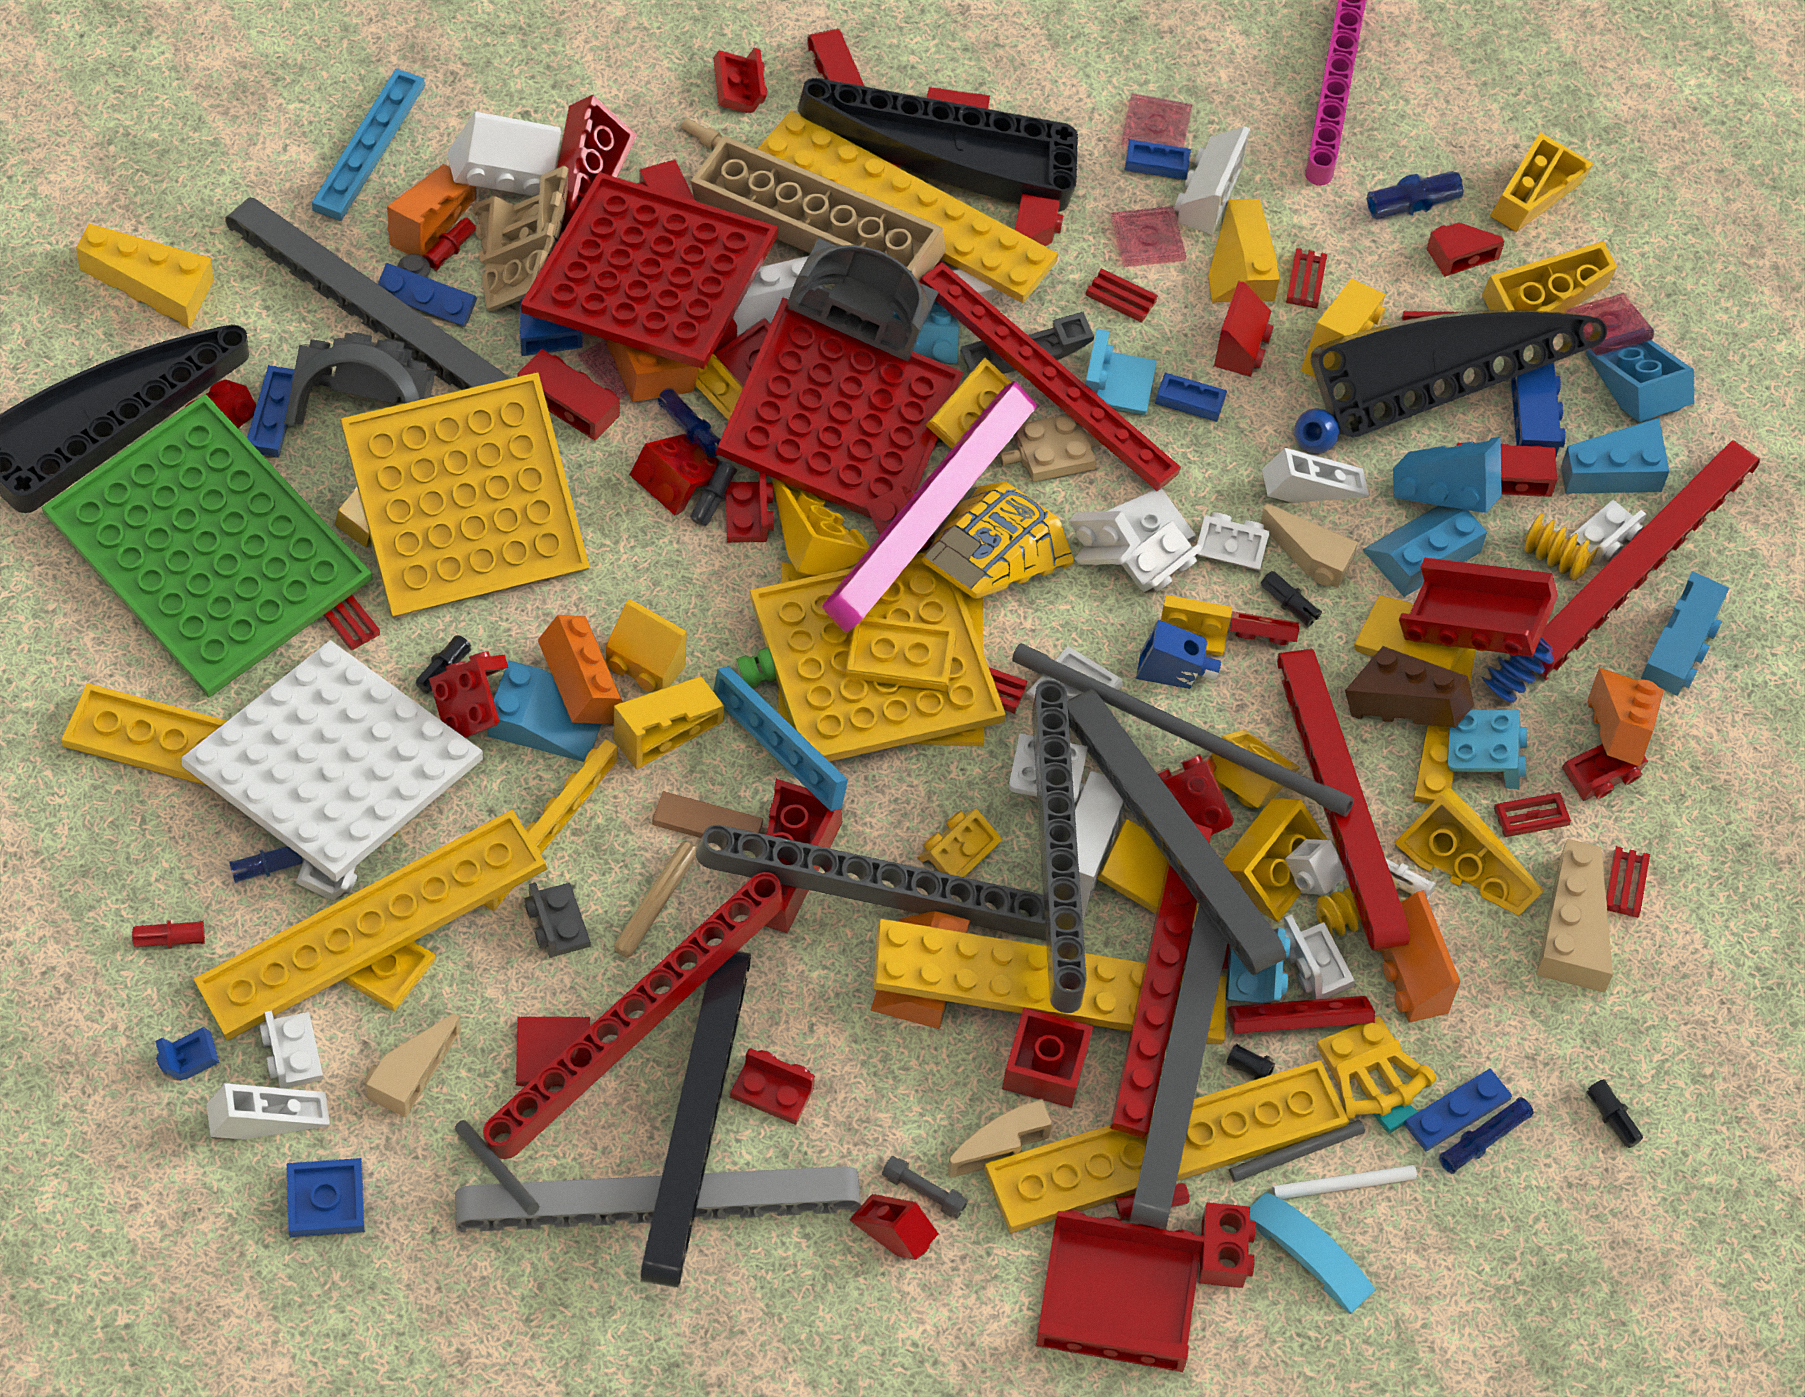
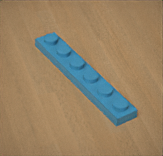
[312,68,425,221]
[713,666,848,811]

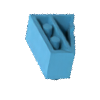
[1561,418,1670,494]
[1393,437,1502,513]
[1641,571,1729,696]

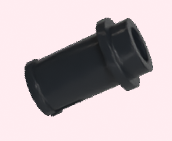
[1226,1043,1275,1080]

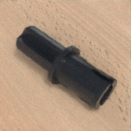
[690,461,737,526]
[1261,571,1322,627]
[416,635,471,694]
[1586,1079,1643,1148]

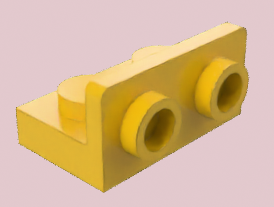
[1160,595,1232,656]
[917,808,1003,877]

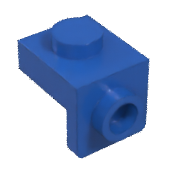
[155,1027,219,1080]

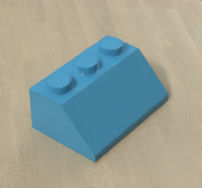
[1363,505,1487,597]

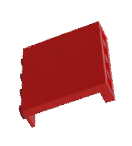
[1035,1210,1204,1372]

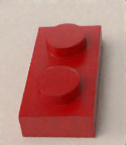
[1230,611,1299,645]

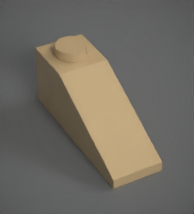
[1260,503,1358,588]
[364,1013,461,1117]

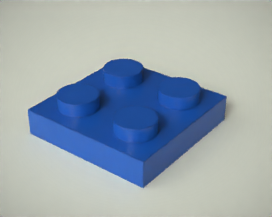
[287,1158,365,1237]

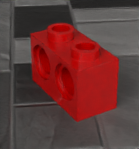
[1199,1202,1256,1288]

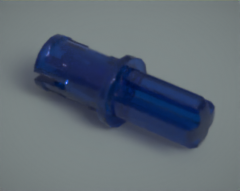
[229,846,302,884]

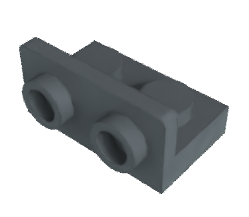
[524,882,591,958]

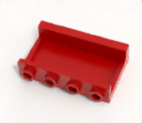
[1399,557,1558,657]

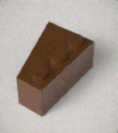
[1345,646,1474,728]

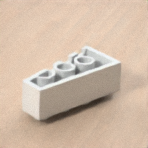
[1075,771,1125,921]

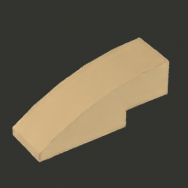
[947,1099,1052,1178]

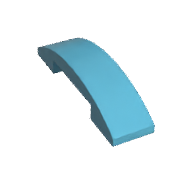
[1250,1192,1375,1315]

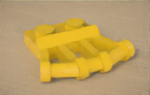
[1316,1015,1437,1119]

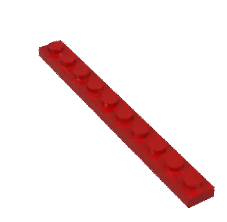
[920,262,1181,491]
[1110,823,1212,1139]

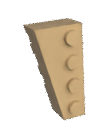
[1536,839,1613,993]

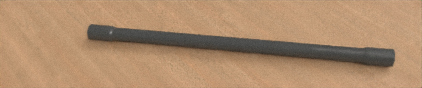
[1012,643,1354,817]

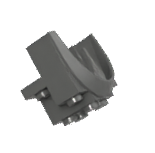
[787,238,939,361]
[284,332,436,426]

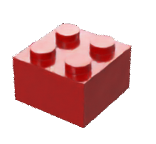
[1002,1007,1093,1108]

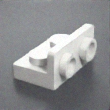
[1570,500,1646,565]
[1069,511,1141,565]
[1195,512,1270,571]
[1121,520,1202,592]
[260,1010,323,1088]

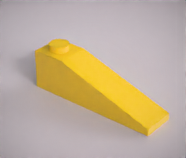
[1208,199,1280,302]
[772,478,870,577]
[1394,787,1544,916]

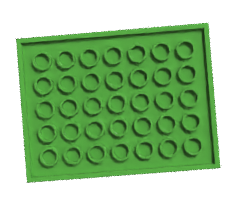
[41,394,373,697]

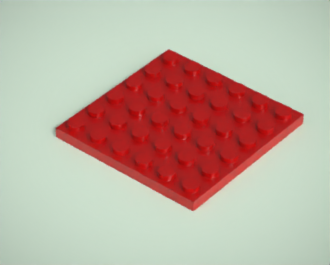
[521,172,778,370]
[715,297,964,519]

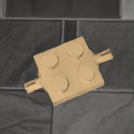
[999,414,1102,482]

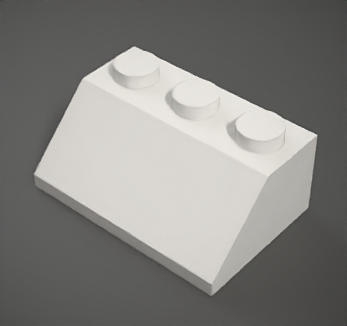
[447,111,561,196]
[1174,126,1250,234]
[733,256,809,337]

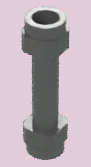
[882,1156,968,1219]

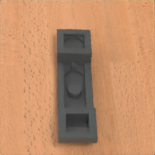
[961,312,1094,374]

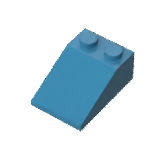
[1586,333,1695,422]
[488,660,602,762]

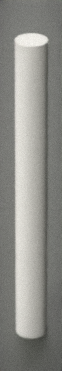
[1272,1165,1417,1199]

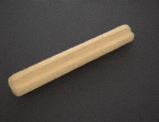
[614,841,697,958]

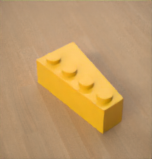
[76,223,214,329]
[1482,241,1617,313]

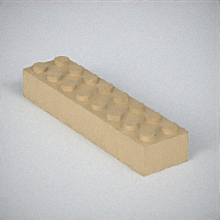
[690,135,946,282]

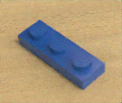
[378,263,477,327]
[247,365,295,457]
[1404,1068,1512,1152]

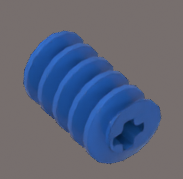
[1481,637,1554,703]

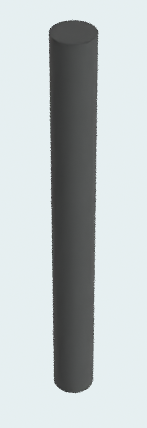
[455,1120,540,1215]
[1229,1120,1365,1182]

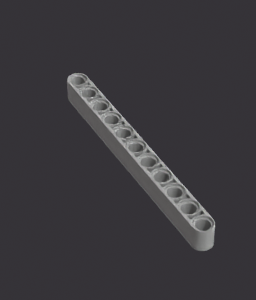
[455,1166,861,1232]

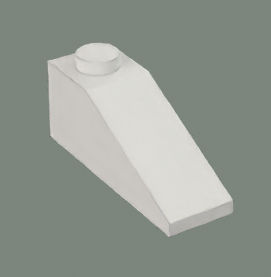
[1262,448,1369,503]
[206,1083,330,1139]

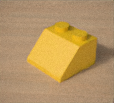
[606,598,687,692]
[1211,729,1300,808]

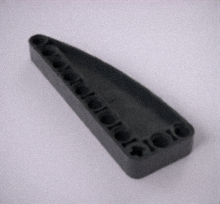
[797,78,1078,212]
[1310,310,1607,437]
[0,324,249,513]

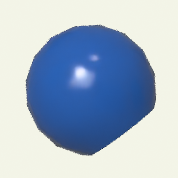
[1294,408,1339,454]

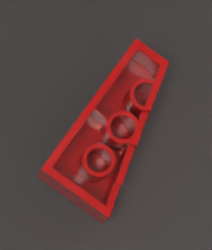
[557,94,637,233]
[759,778,843,934]

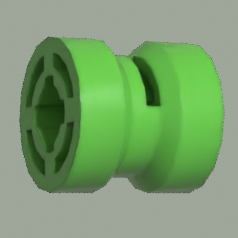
[736,647,777,689]

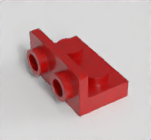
[725,472,774,543]
[730,1048,815,1125]

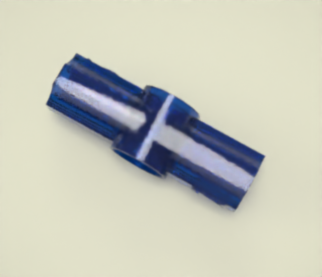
[1366,171,1464,219]

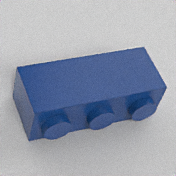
[1511,361,1566,456]

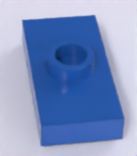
[1124,139,1191,180]
[1155,372,1227,422]

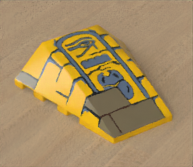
[922,481,1074,599]

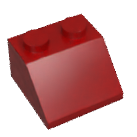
[1214,281,1274,377]

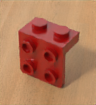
[629,434,720,515]
[429,651,508,738]
[1156,754,1234,835]

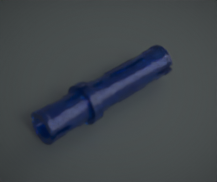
[657,389,721,457]
[1439,1097,1534,1174]

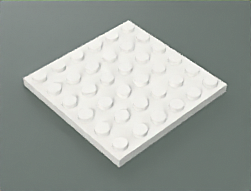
[182,640,483,882]

